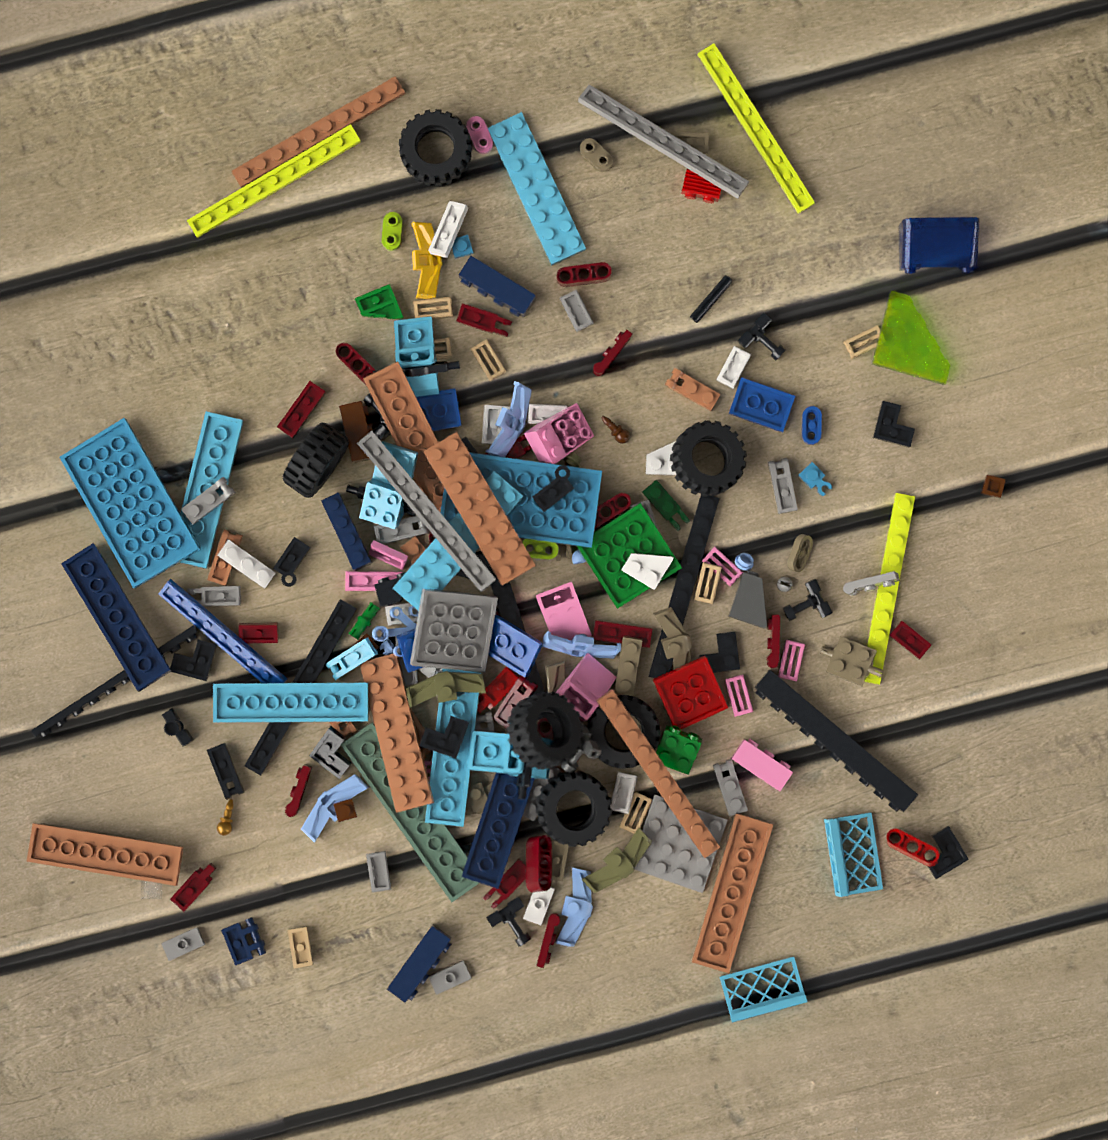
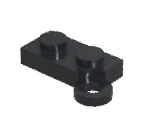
[532,465,574,512]
[273,537,311,587]

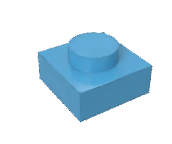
[452,235,473,259]

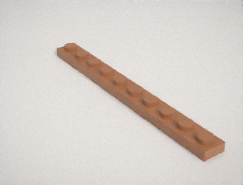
[232,76,405,188]
[596,689,720,858]

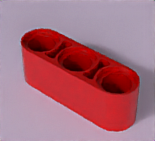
[886,828,939,867]

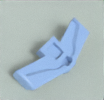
[486,381,532,457]
[542,631,621,659]
[301,774,369,843]
[555,867,593,947]

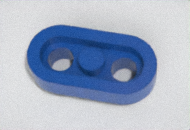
[802,406,822,445]

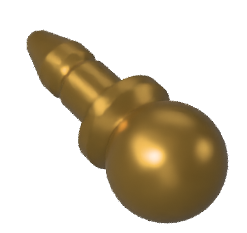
[217,799,234,836]

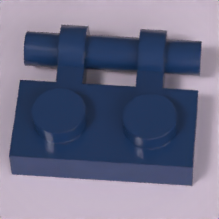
[221,917,266,966]

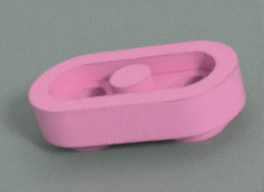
[467,116,493,154]

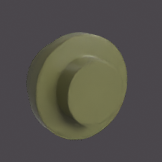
[563,452,581,468]

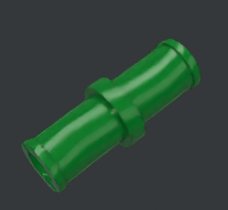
[348,602,380,640]

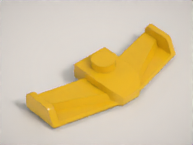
[411,222,442,299]

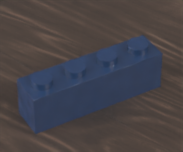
[459,255,536,317]
[321,493,372,571]
[387,924,452,1003]

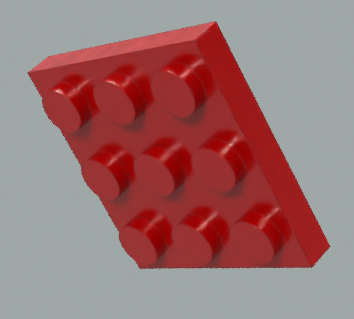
[652,656,728,730]

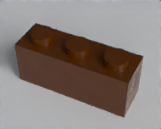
[339,401,373,463]

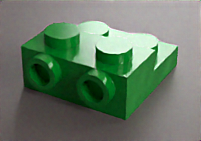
[656,725,702,775]

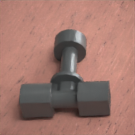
[561,724,601,774]

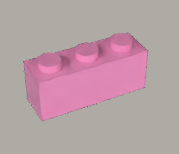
[731,739,793,791]

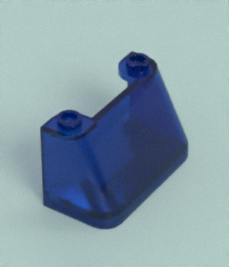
[898,217,980,274]

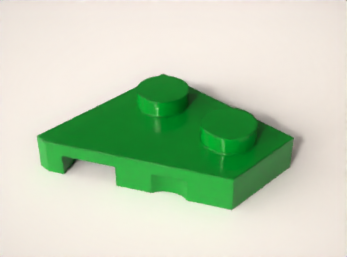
[355,284,404,320]

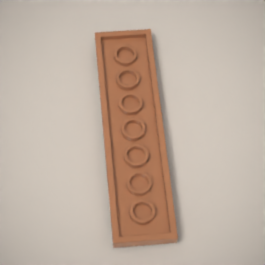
[363,361,444,512]
[423,432,536,586]
[360,653,434,813]
[692,813,773,973]
[26,823,184,886]

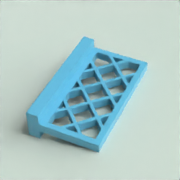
[824,812,883,897]
[719,957,807,1023]

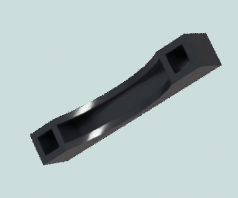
[374,551,492,608]

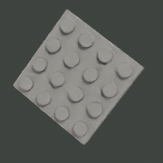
[410,588,498,672]
[634,794,727,893]

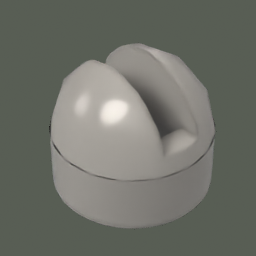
[777,577,793,592]

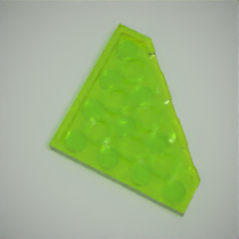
[872,291,951,385]

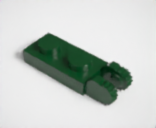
[642,480,690,531]

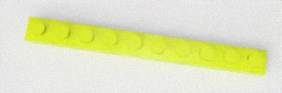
[698,43,815,214]
[187,124,361,238]
[865,493,915,685]

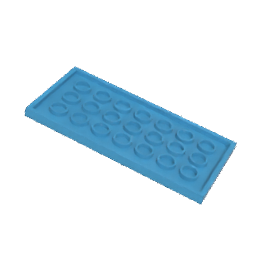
[59,418,200,588]
[440,453,602,548]

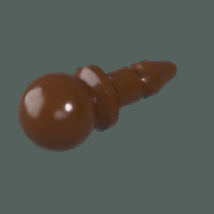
[601,416,630,444]

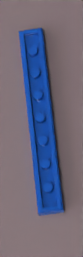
[158,579,287,683]

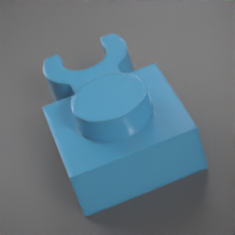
[798,462,832,496]

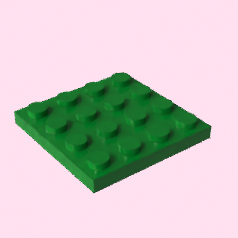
[577,503,682,609]

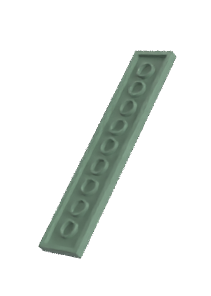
[341,722,479,902]

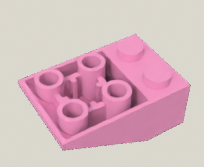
[524,403,594,464]
[536,582,592,640]
[556,653,617,722]

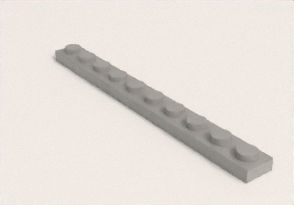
[578,85,749,199]
[357,431,496,592]

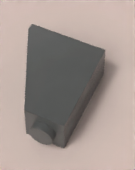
[728,570,767,629]

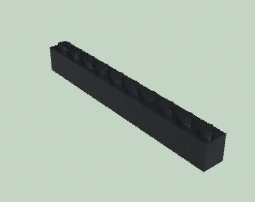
[754,670,918,812]

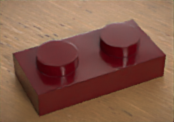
[889,621,932,660]
[239,623,279,644]

